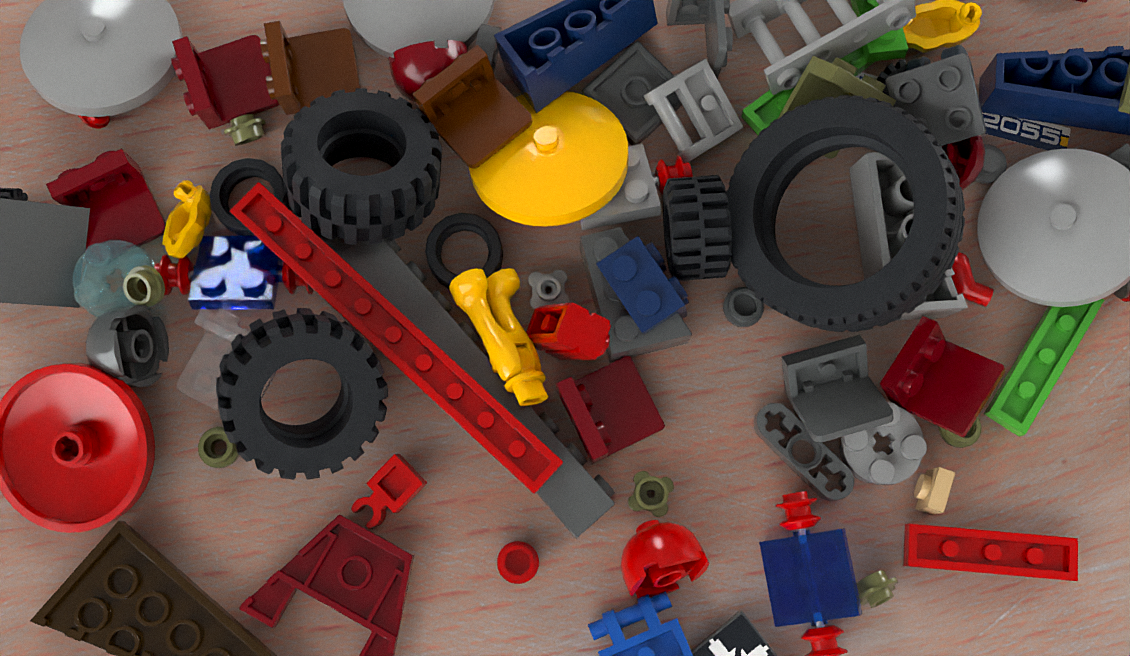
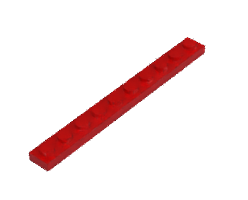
[230,182,564,495]

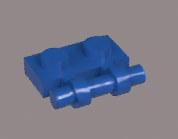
[588,591,693,656]

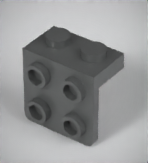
[666,0,733,79]
[781,335,894,442]

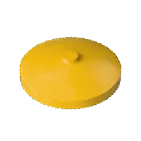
[469,91,629,226]

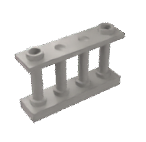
[727,0,916,95]

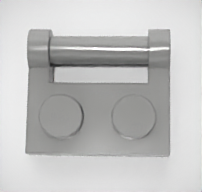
[643,58,744,163]

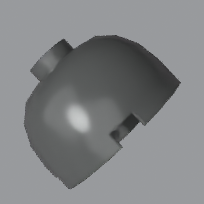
[86,305,169,388]

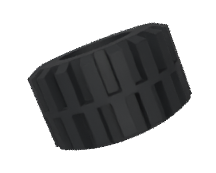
[663,175,732,281]

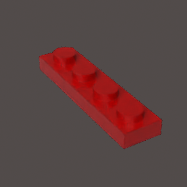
[903,523,1078,581]

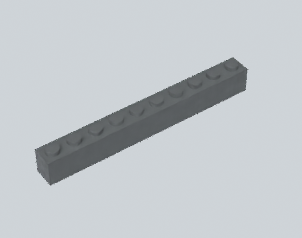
[312,228,615,539]

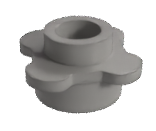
[528,270,569,310]

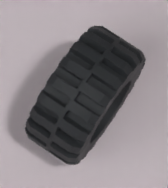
[281,88,442,245]
[216,308,388,480]

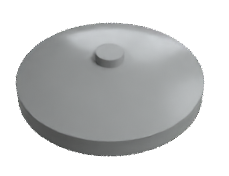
[20,0,183,117]
[343,0,495,58]
[977,149,1130,307]

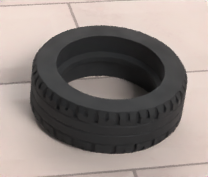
[726,95,965,332]

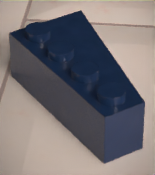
[494,0,658,113]
[979,46,1130,135]

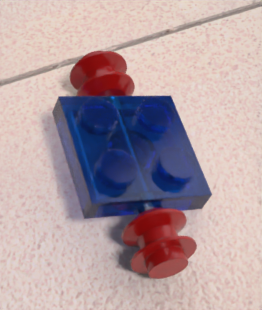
[154,236,314,310]
[759,491,862,656]

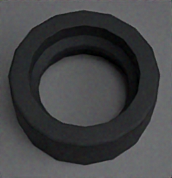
[209,158,291,239]
[425,212,503,289]

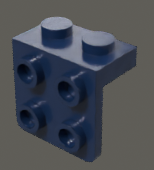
[596,236,689,335]

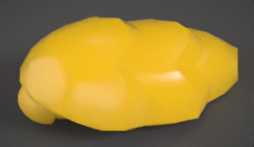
[903,0,982,53]
[162,180,212,258]

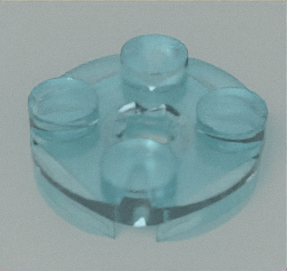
[73,240,155,317]

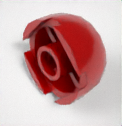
[621,520,709,598]

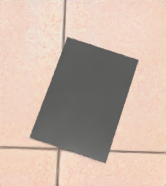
[0,198,90,308]

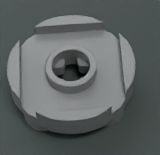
[839,402,927,485]

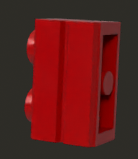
[526,302,611,360]

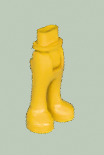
[449,268,548,406]

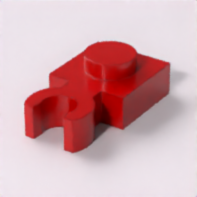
[351,454,427,529]

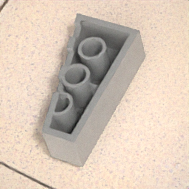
[849,152,968,321]

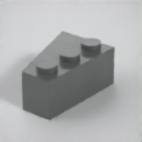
[580,227,692,363]

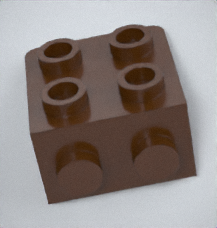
[260,21,361,115]
[413,45,533,169]

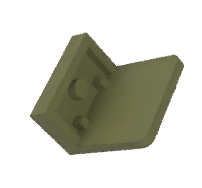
[777,56,896,159]

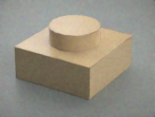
[914,467,955,515]

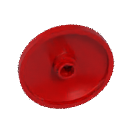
[0,363,155,533]

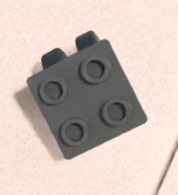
[886,45,986,146]

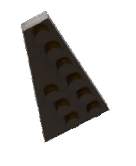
[30,521,277,656]

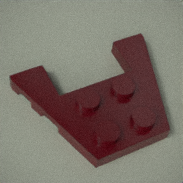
[239,515,414,656]

